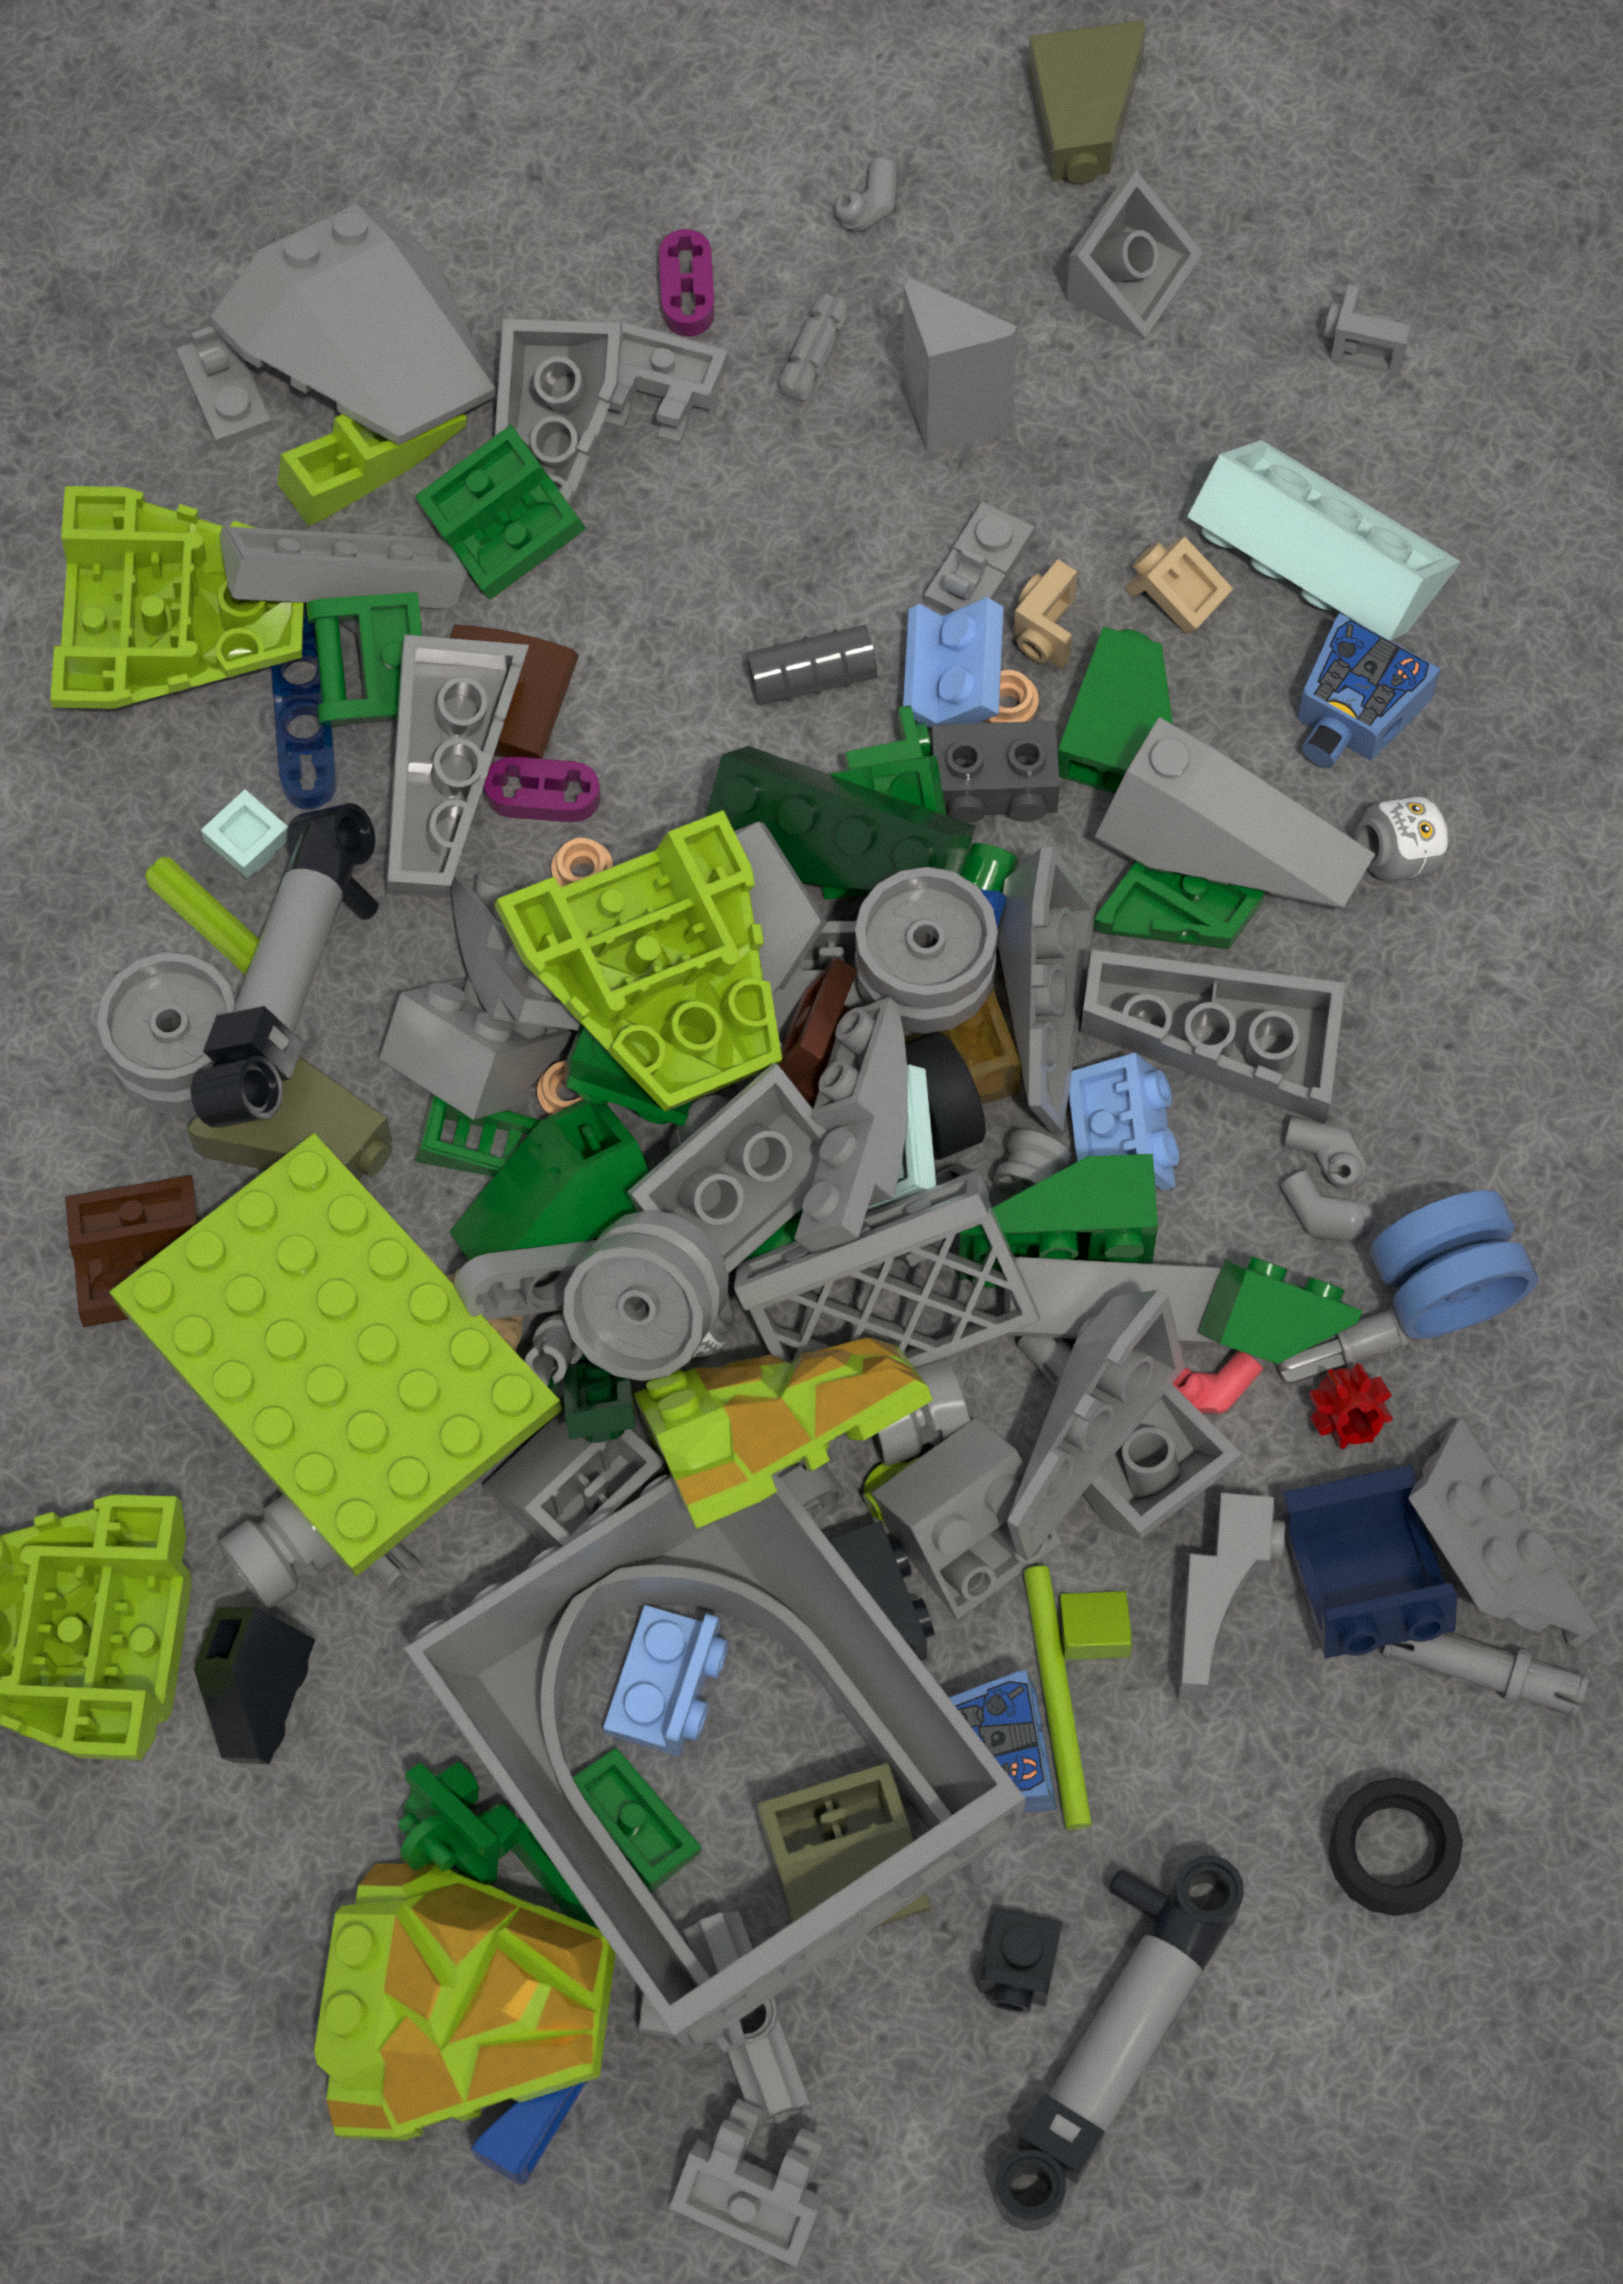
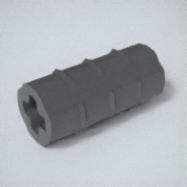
[746,625,878,705]

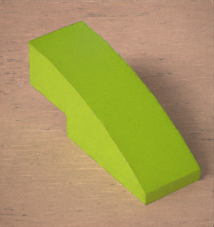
[277,413,467,526]

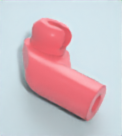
[1172,1350,1264,1414]

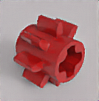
[1308,1363,1393,1449]

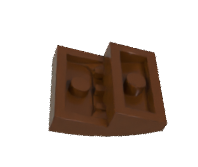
[450,624,579,759]
[65,1175,200,1327]

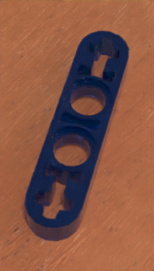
[271,602,337,809]

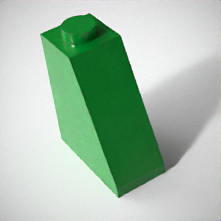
[1058,626,1173,794]

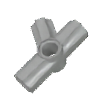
[639,1910,811,2129]

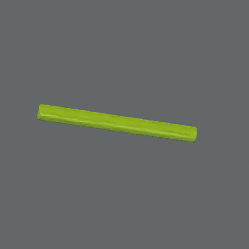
[1023,1566,1092,1831]

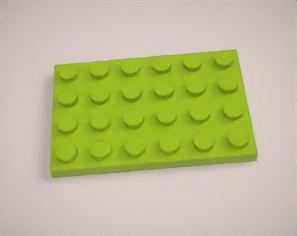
[109,1133,562,1577]

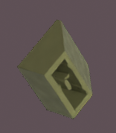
[757,1763,930,1928]

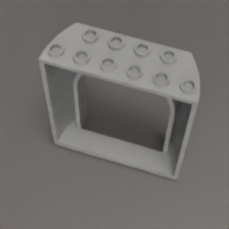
[404,1473,1026,2053]

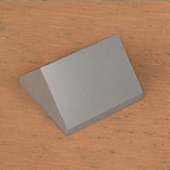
[1066,169,1203,339]
[1084,1384,1243,1539]

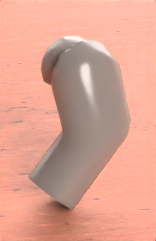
[835,158,898,231]
[1284,1115,1366,1189]
[1281,1171,1374,1241]

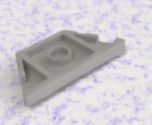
[1408,1419,1600,1647]

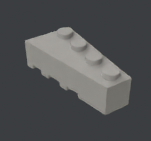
[385,635,529,898]
[1080,949,1345,1123]

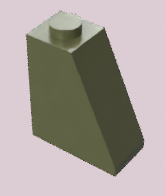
[1028,20,1146,183]
[186,1057,393,1181]

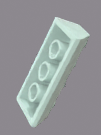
[1187,440,1461,641]

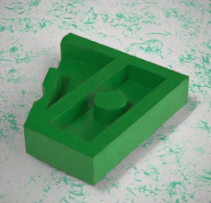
[1093,862,1265,949]

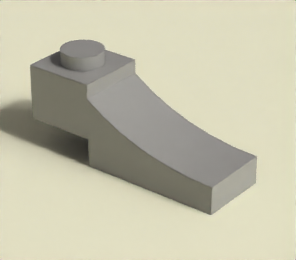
[1178,1493,1285,1702]

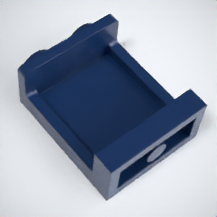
[1283,1465,1457,1659]

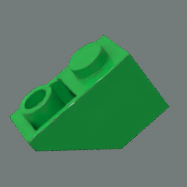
[1198,1256,1363,1364]

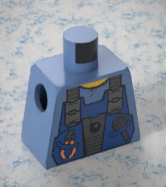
[1298,613,1440,768]
[949,1670,1057,1812]

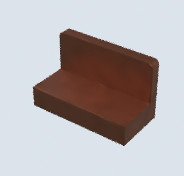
[778,957,857,1107]

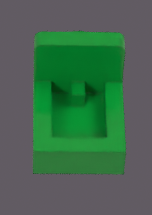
[845,705,932,769]

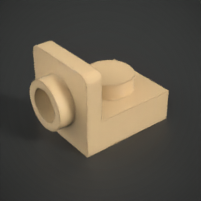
[1125,536,1233,634]

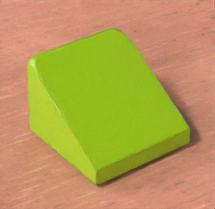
[1060,1591,1132,1660]

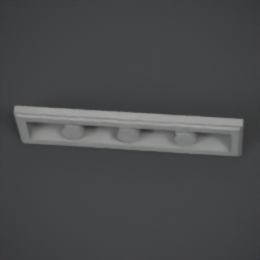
[220,527,467,609]
[1005,1257,1227,1347]

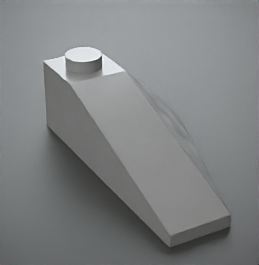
[997,847,1097,1133]
[1007,1290,1185,1561]

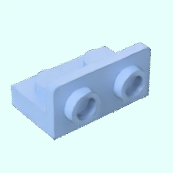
[903,597,1004,729]
[1069,1052,1179,1191]
[603,1605,729,1757]

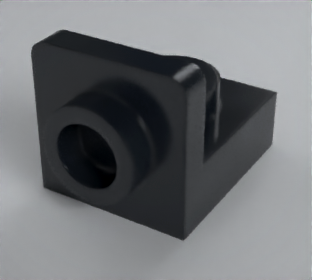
[978,1908,1062,2013]

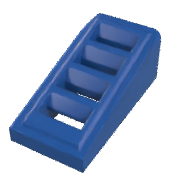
[470,2081,587,2185]

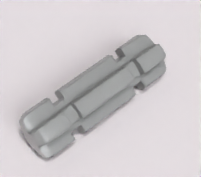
[779,294,847,402]

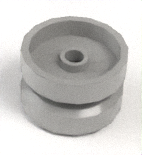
[855,867,998,1034]
[96,952,236,1115]
[563,1210,729,1381]

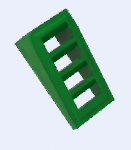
[413,1094,541,1177]

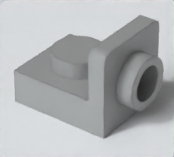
[1324,283,1411,376]

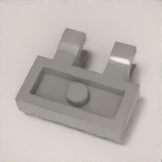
[603,320,728,446]
[669,2099,827,2268]

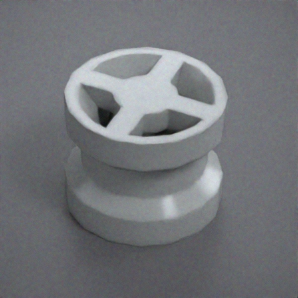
[993,1129,1071,1196]

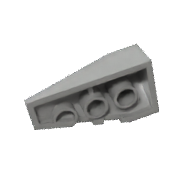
[495,319,623,560]
[1095,717,1376,909]

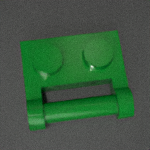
[306,592,423,727]

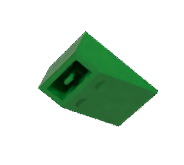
[449,1099,649,1261]
[958,1154,1158,1288]

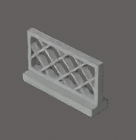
[734,1169,1040,1368]

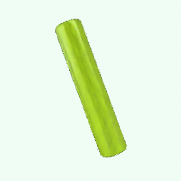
[145,856,260,975]

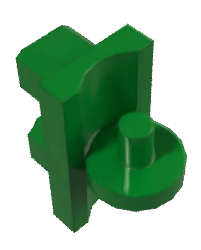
[398,1762,520,1885]

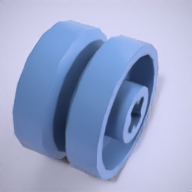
[1370,1190,1539,1339]

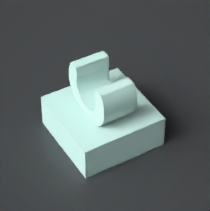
[201,789,289,879]

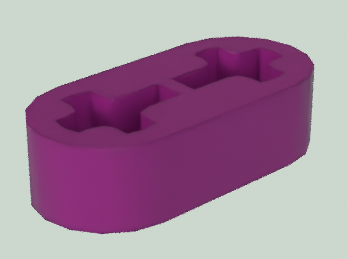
[659,229,715,337]
[484,757,601,822]

